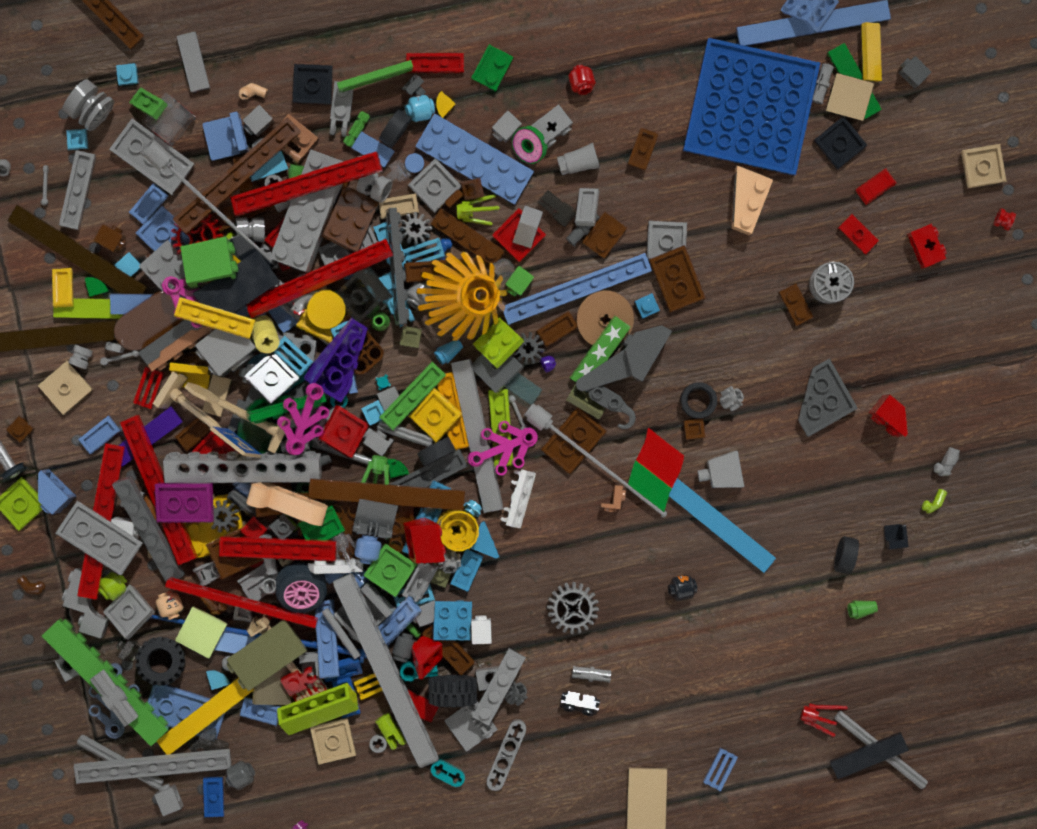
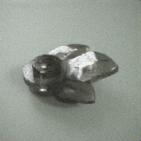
[191,728,229,752]

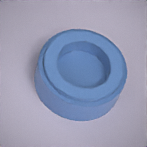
[405,153,424,173]

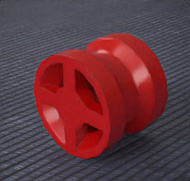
[993,208,1016,231]

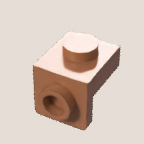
[600,485,626,512]

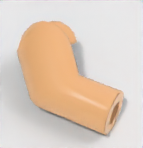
[239,83,268,100]

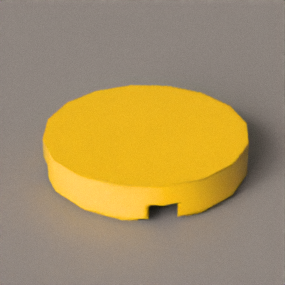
[307,290,345,329]

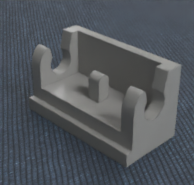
[402,563,439,602]

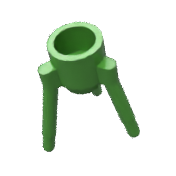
[361,455,390,484]

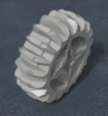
[547,582,599,634]

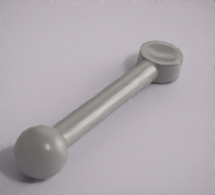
[41,165,49,206]
[100,350,139,365]
[508,395,528,430]

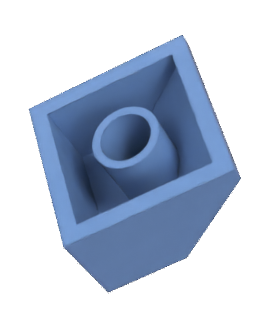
[38,469,76,514]

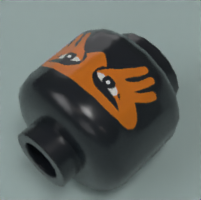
[668,575,697,601]

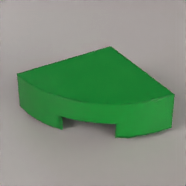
[85,277,109,297]
[387,459,409,478]

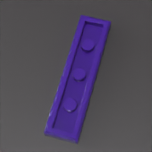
[118,406,183,467]

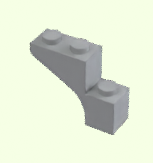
[62,568,110,639]

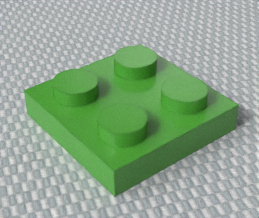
[364,544,418,597]

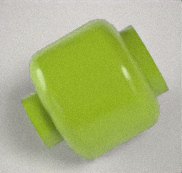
[99,572,127,600]

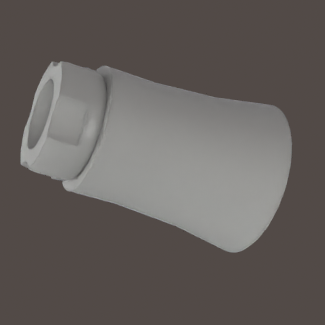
[557,142,600,175]

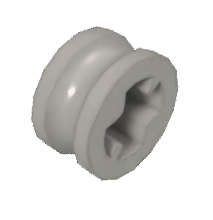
[369,734,387,753]

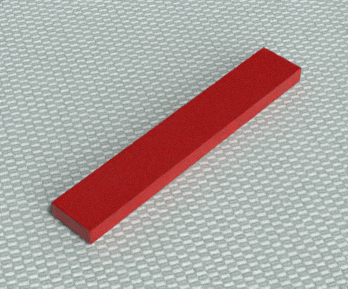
[219,536,337,561]

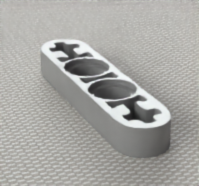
[487,719,526,791]

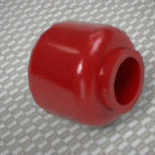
[568,65,596,95]

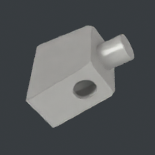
[697,450,744,488]

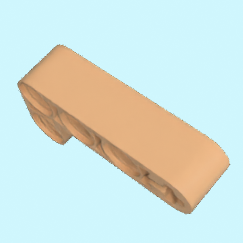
[246,482,328,526]

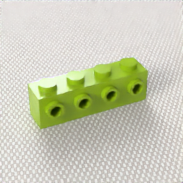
[277,683,359,735]

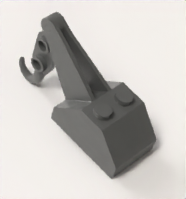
[576,325,672,429]

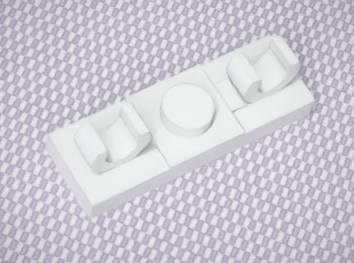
[501,469,536,528]

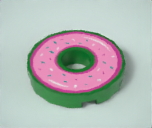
[512,126,547,164]

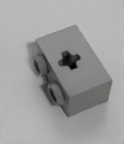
[531,104,573,148]

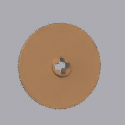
[576,290,634,345]

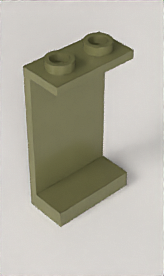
[226,620,307,691]

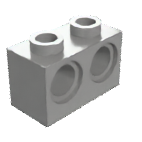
[277,332,318,364]

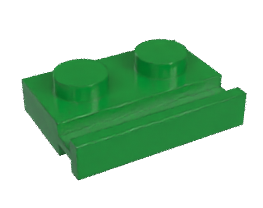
[471,44,514,92]
[298,506,346,540]

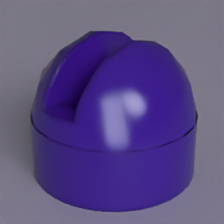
[540,356,556,373]

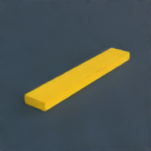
[156,678,254,755]

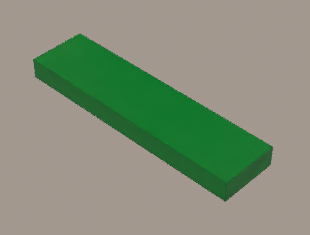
[827,43,882,120]

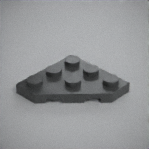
[798,359,858,437]

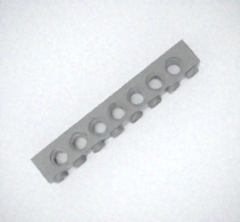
[163,451,322,483]

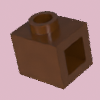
[93,224,126,253]

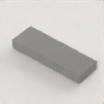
[177,32,210,93]

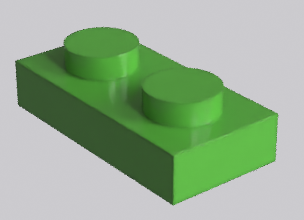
[129,87,168,120]

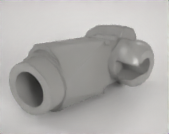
[934,447,960,476]

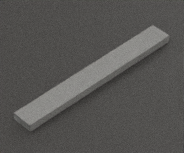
[451,359,504,513]
[74,749,232,784]

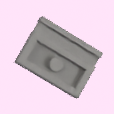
[238,564,279,601]

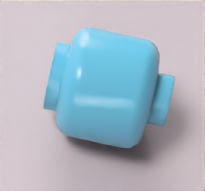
[405,95,435,122]

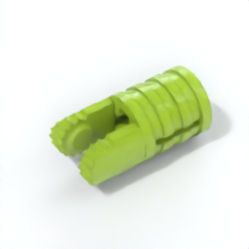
[375,713,407,750]

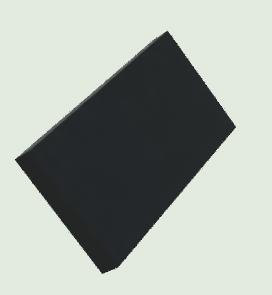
[193,250,280,313]

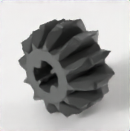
[513,332,544,365]
[207,500,240,533]

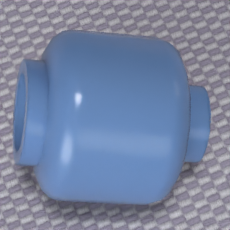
[354,535,381,564]

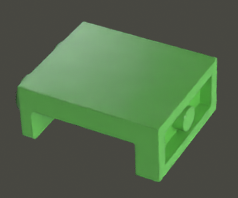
[180,237,238,288]

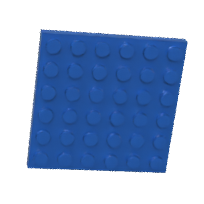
[683,38,820,176]

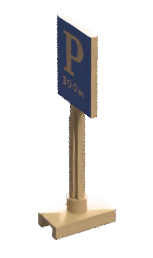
[153,372,262,458]

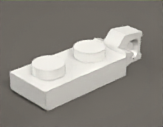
[308,558,363,574]

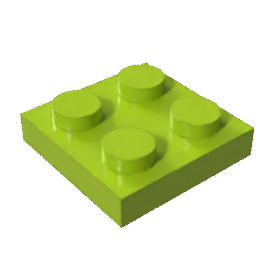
[473,317,525,369]

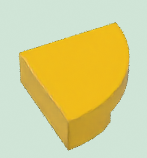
[436,91,456,118]

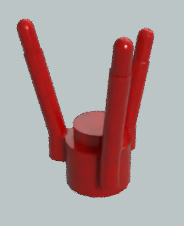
[800,703,848,737]

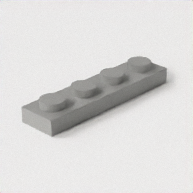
[59,150,96,230]
[472,648,526,726]

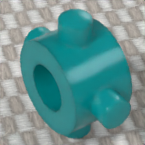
[375,374,391,390]

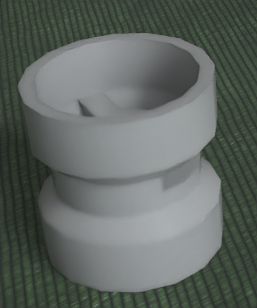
[68,345,93,369]

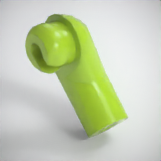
[922,489,947,513]

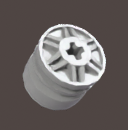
[63,79,115,132]
[809,262,854,304]

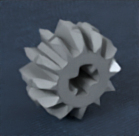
[399,212,432,245]

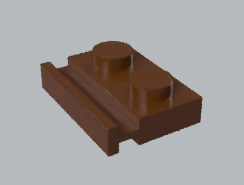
[582,212,627,259]

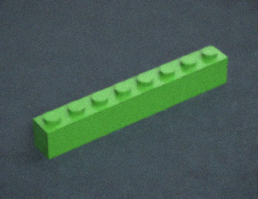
[42,618,169,746]

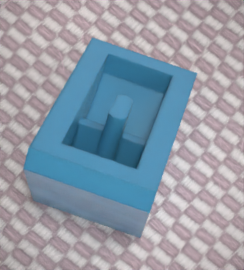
[471,520,499,558]

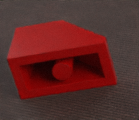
[411,636,443,680]

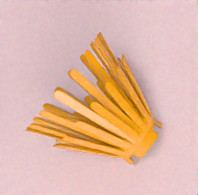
[417,252,507,341]

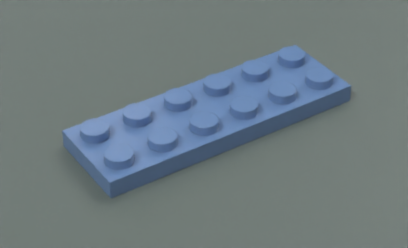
[415,113,534,205]

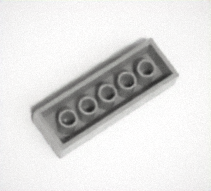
[270,150,344,273]

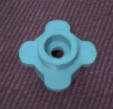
[464,500,482,517]

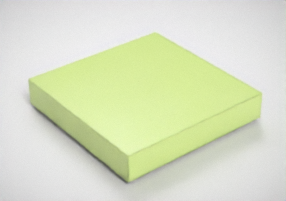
[175,606,227,658]

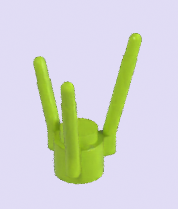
[457,194,500,226]

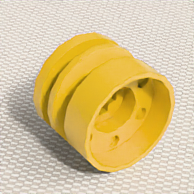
[436,509,479,551]

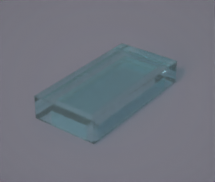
[504,373,542,405]

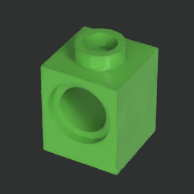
[505,266,534,297]

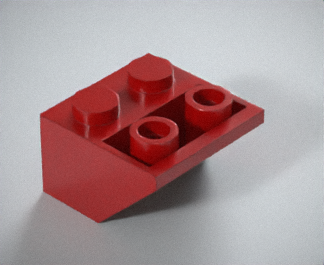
[868,395,908,437]
[403,517,446,563]

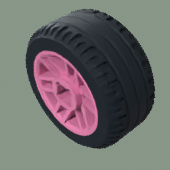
[276,562,327,613]

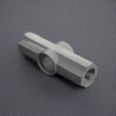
[90,669,139,727]

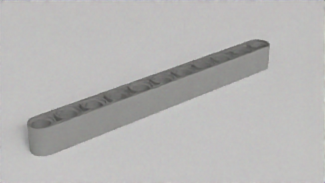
[333,573,439,768]

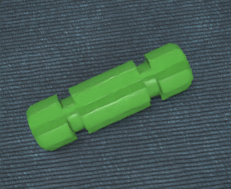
[343,111,370,148]

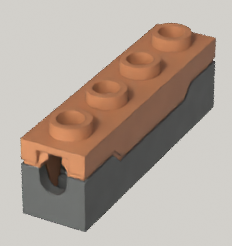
[138,320,214,371]

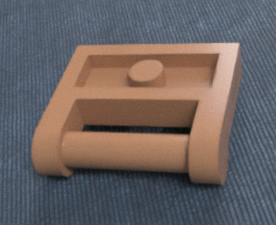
[282,114,319,165]

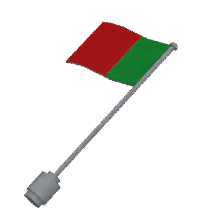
[524,403,684,518]

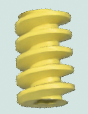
[251,315,280,353]

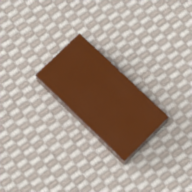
[536,311,578,347]
[175,417,211,451]

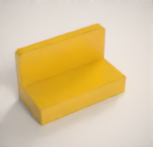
[169,363,211,390]

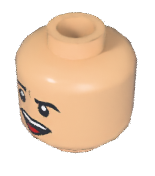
[155,590,183,620]

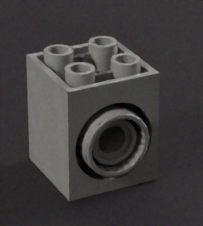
[195,329,258,377]

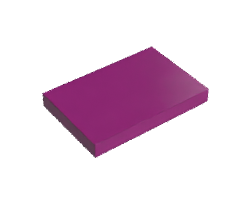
[155,483,214,522]

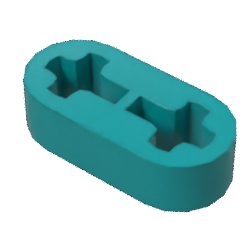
[431,759,465,787]

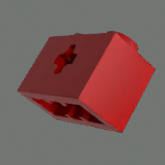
[907,223,947,269]

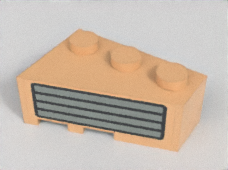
[731,166,773,235]

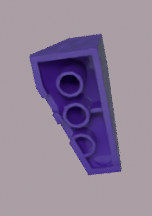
[304,318,368,402]

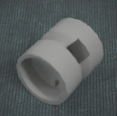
[357,173,393,203]
[236,217,265,243]

